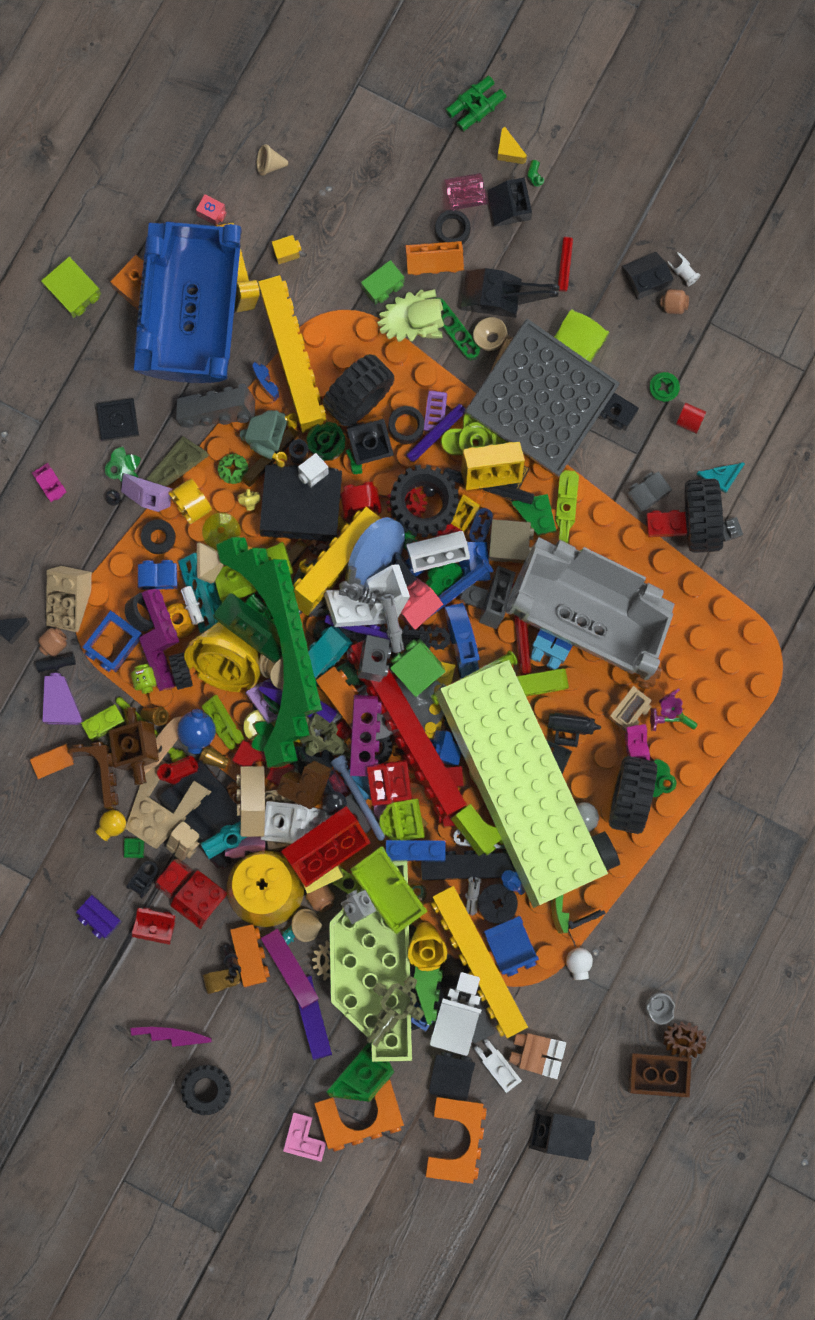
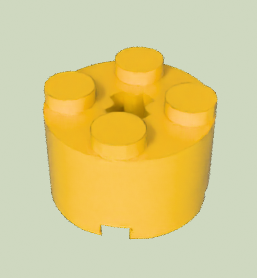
[169,479,212,524]

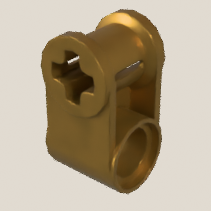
[202,969,242,994]

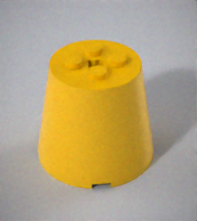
[227,849,304,927]

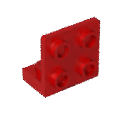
[170,871,227,930]

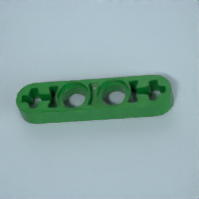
[435,298,480,361]

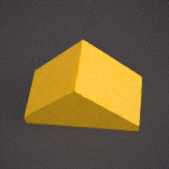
[497,127,527,164]
[451,495,480,532]

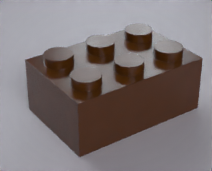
[628,1053,692,1098]

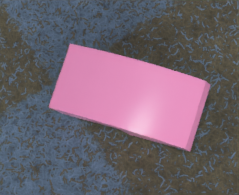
[225,837,265,858]

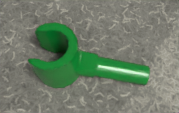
[346,449,363,474]

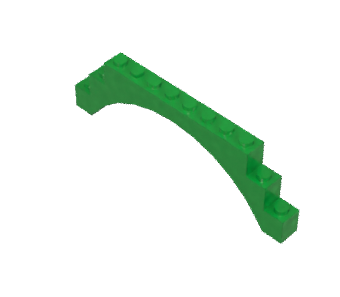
[216,537,322,768]

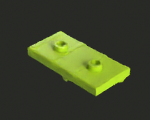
[215,542,293,603]
[350,846,428,934]

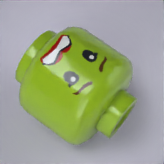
[131,664,157,694]

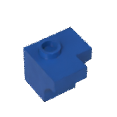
[430,730,461,765]

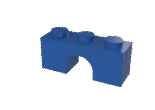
[386,840,445,862]

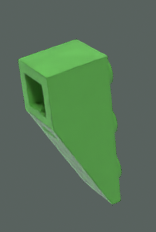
[414,966,443,1026]

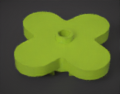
[441,414,507,457]

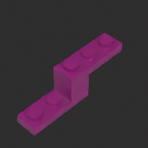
[139,589,179,691]

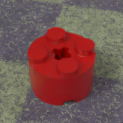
[340,482,382,521]

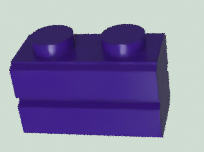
[76,895,122,939]

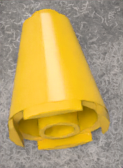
[408,922,447,971]

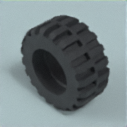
[323,354,395,426]
[684,478,724,553]
[609,756,657,834]

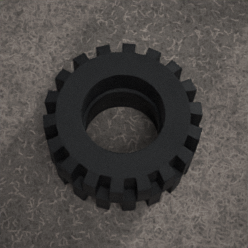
[180,1065,231,1115]

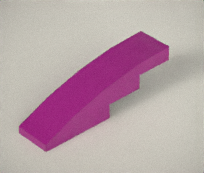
[261,928,319,1009]
[130,1027,213,1047]

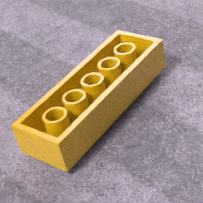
[293,507,381,616]

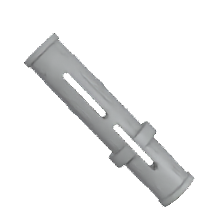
[381,594,404,653]

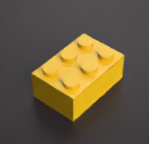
[461,442,525,490]

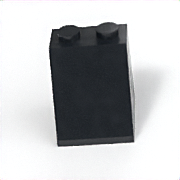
[529,1109,595,1161]

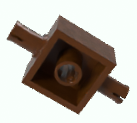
[109,707,159,785]

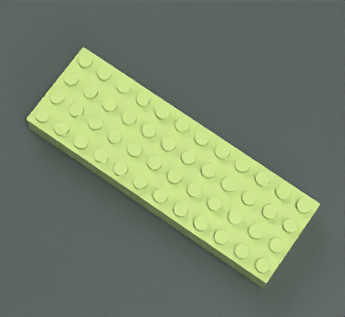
[435,660,608,908]

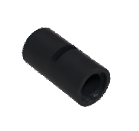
[289,439,309,466]

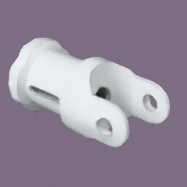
[668,252,701,287]

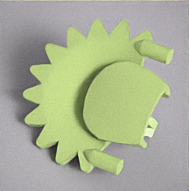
[377,289,444,342]

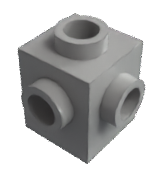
[341,890,376,924]

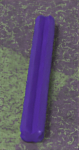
[406,404,466,462]

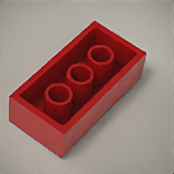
[281,806,371,887]

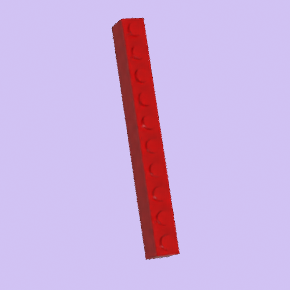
[347,641,467,820]

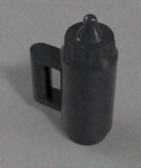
[548,712,601,747]

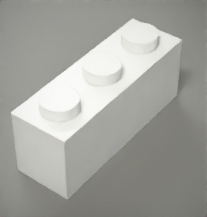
[407,531,470,573]

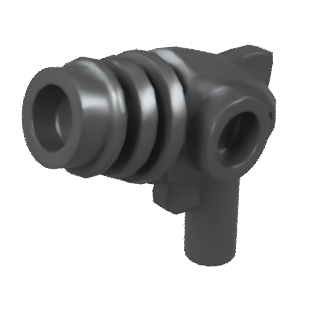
[339,567,377,605]

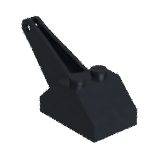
[461,268,560,318]

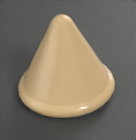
[256,144,288,176]
[291,909,322,942]

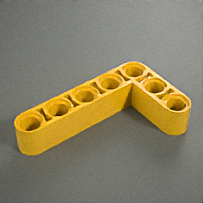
[216,223,260,313]

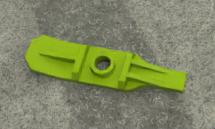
[556,470,579,543]

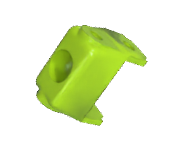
[554,309,609,363]

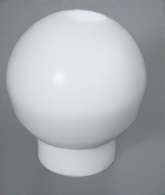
[566,948,593,980]

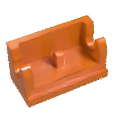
[30,743,74,779]

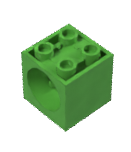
[390,639,445,697]

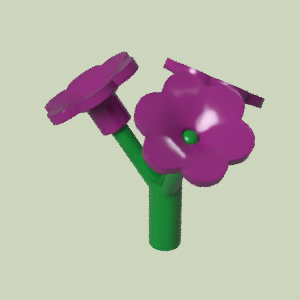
[650,688,697,731]

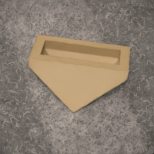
[197,542,224,583]

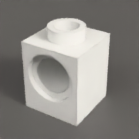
[298,453,329,487]

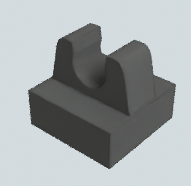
[723,517,743,542]

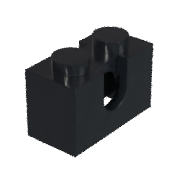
[598,392,639,431]

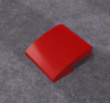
[367,760,413,806]

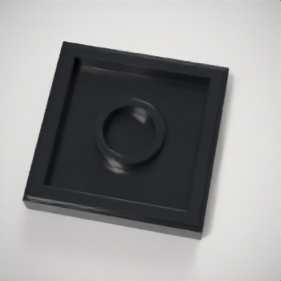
[96,398,139,441]

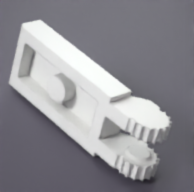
[474,1038,522,1093]

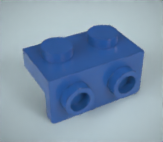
[459,542,491,581]

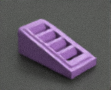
[424,391,447,432]

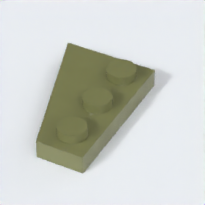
[147,436,209,487]

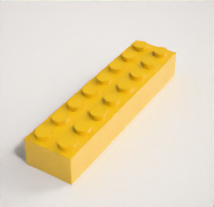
[258,275,326,433]
[431,886,528,1039]

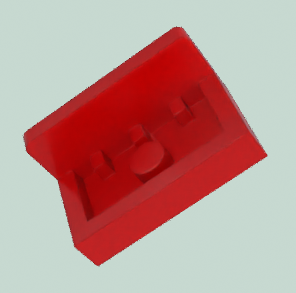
[646,510,687,537]
[132,908,176,945]

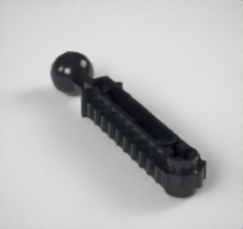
[312,620,451,650]

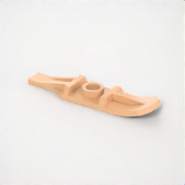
[132,717,182,777]

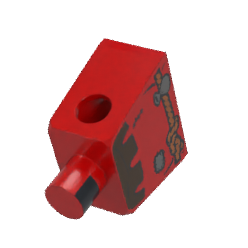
[156,859,194,899]

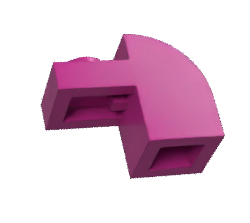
[32,463,66,502]
[625,724,650,761]

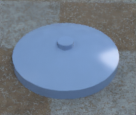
[348,517,405,585]

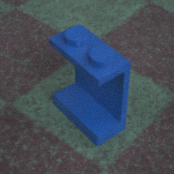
[484,916,539,977]

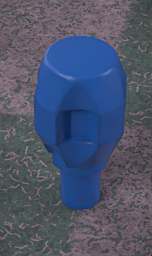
[501,870,525,895]

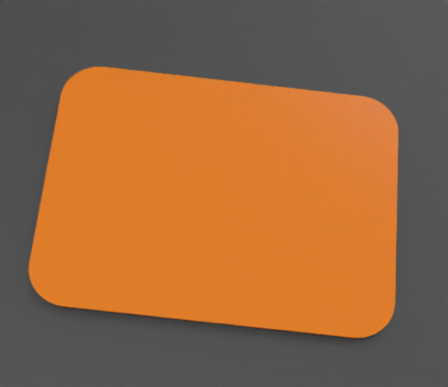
[76,310,783,987]

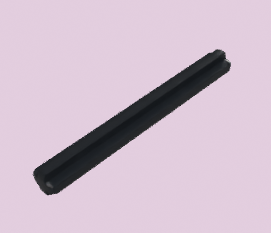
[443,468,535,504]

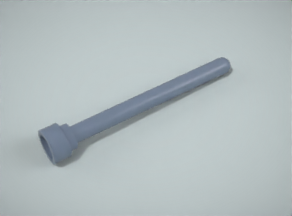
[331,755,385,840]

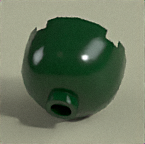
[307,422,346,461]

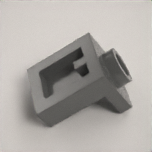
[458,585,488,610]

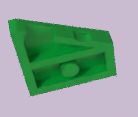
[512,494,556,536]

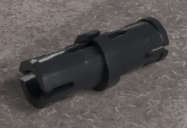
[36,653,76,673]
[220,944,241,976]

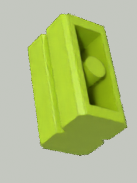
[81,705,126,742]

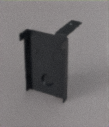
[568,909,606,947]

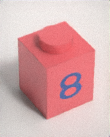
[196,194,227,226]

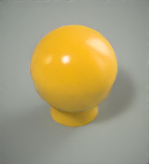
[95,810,126,841]

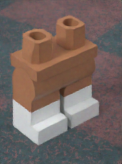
[509,1033,566,1079]

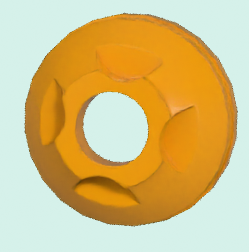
[167,603,196,638]

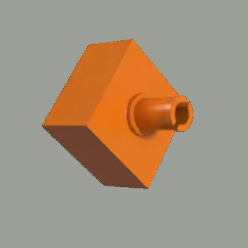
[110,255,144,310]

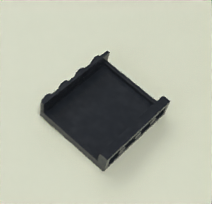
[260,464,342,541]

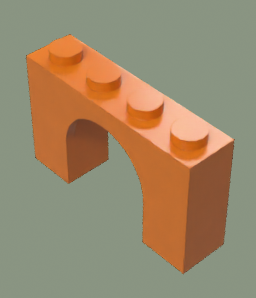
[315,1079,404,1152]
[426,1097,487,1184]

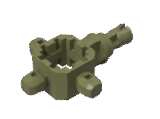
[300,713,351,763]
[366,976,424,1047]

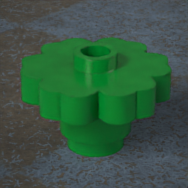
[426,563,463,596]

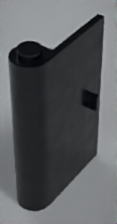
[158,761,241,870]

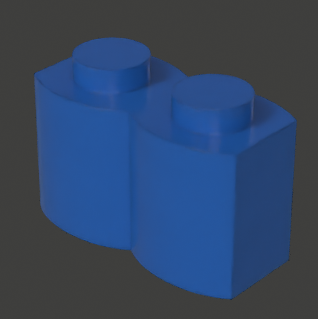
[138,560,178,590]

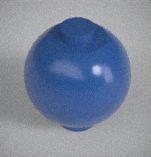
[177,709,216,754]

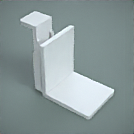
[430,973,481,1056]

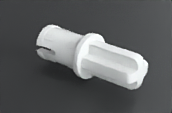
[181,586,204,625]

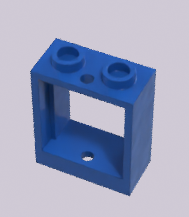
[83,610,143,673]

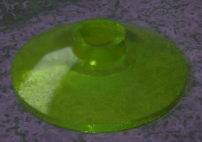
[202,513,241,550]

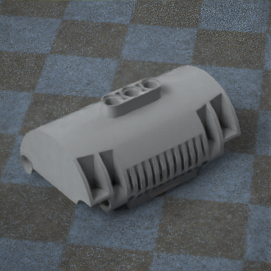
[506,537,675,680]

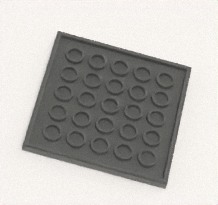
[464,319,620,477]

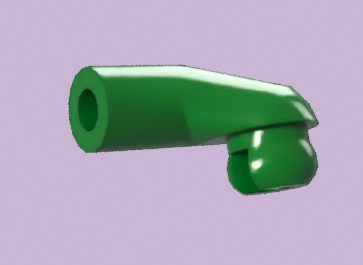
[527,160,544,187]

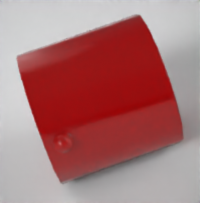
[676,403,706,434]

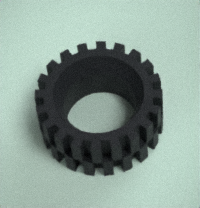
[390,465,459,537]

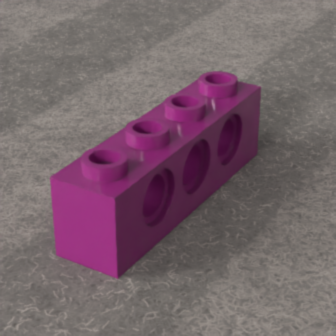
[350,695,381,777]

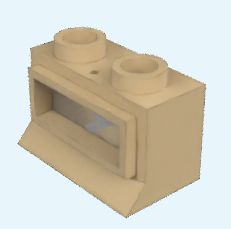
[608,686,652,732]

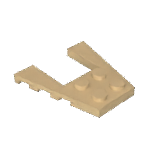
[125,760,211,849]

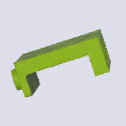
[41,257,101,318]

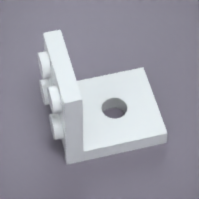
[261,801,330,844]

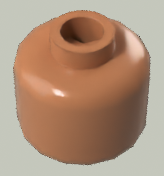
[661,289,689,314]
[38,628,67,656]
[306,885,335,912]

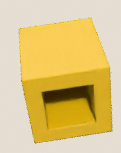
[272,235,302,265]

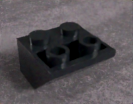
[487,177,532,227]

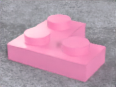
[283,1113,326,1162]

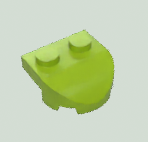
[380,799,425,841]

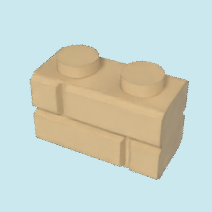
[166,822,199,861]

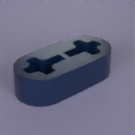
[469,508,493,542]

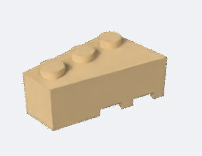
[237,766,265,837]

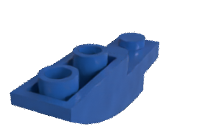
[444,603,480,679]

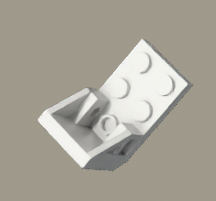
[324,565,410,627]

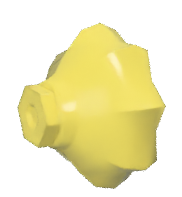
[237,489,261,511]

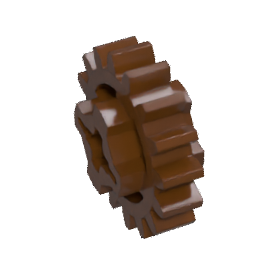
[663,1021,706,1059]

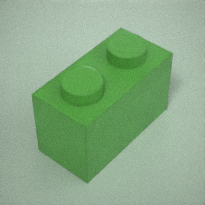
[361,260,404,305]

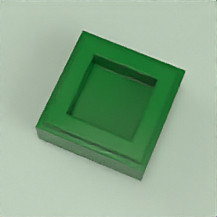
[124,838,145,858]

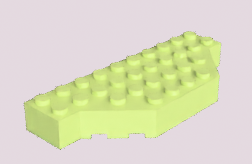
[330,861,412,1062]

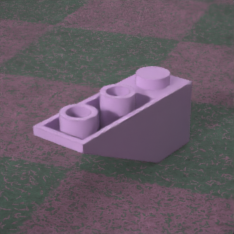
[121,473,172,512]

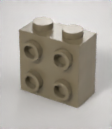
[489,519,534,564]

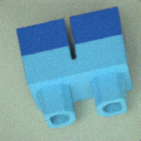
[530,630,573,670]

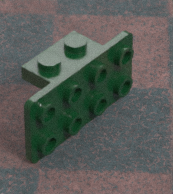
[213,593,282,662]

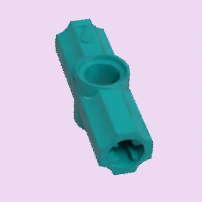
[200,821,247,859]

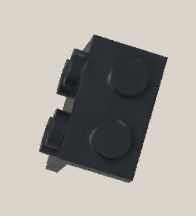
[429,1051,475,1101]

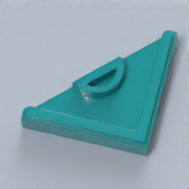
[696,462,745,494]

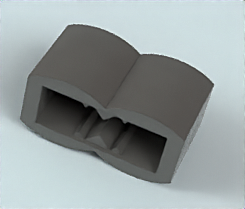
[627,471,672,514]

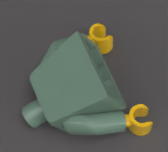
[240,410,298,467]

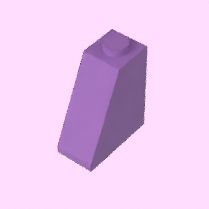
[43,673,84,725]

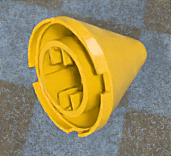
[184,622,260,692]

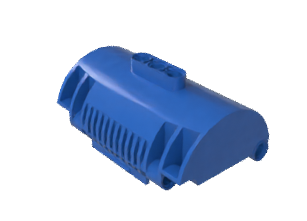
[134,222,242,383]

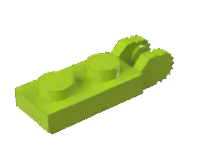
[202,695,244,750]

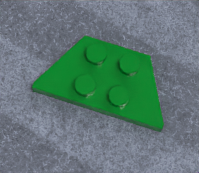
[327,1042,394,1102]

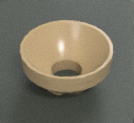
[473,317,508,351]

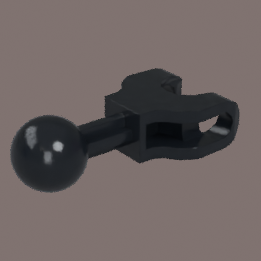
[293,746,347,816]

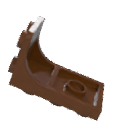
[68,742,119,811]

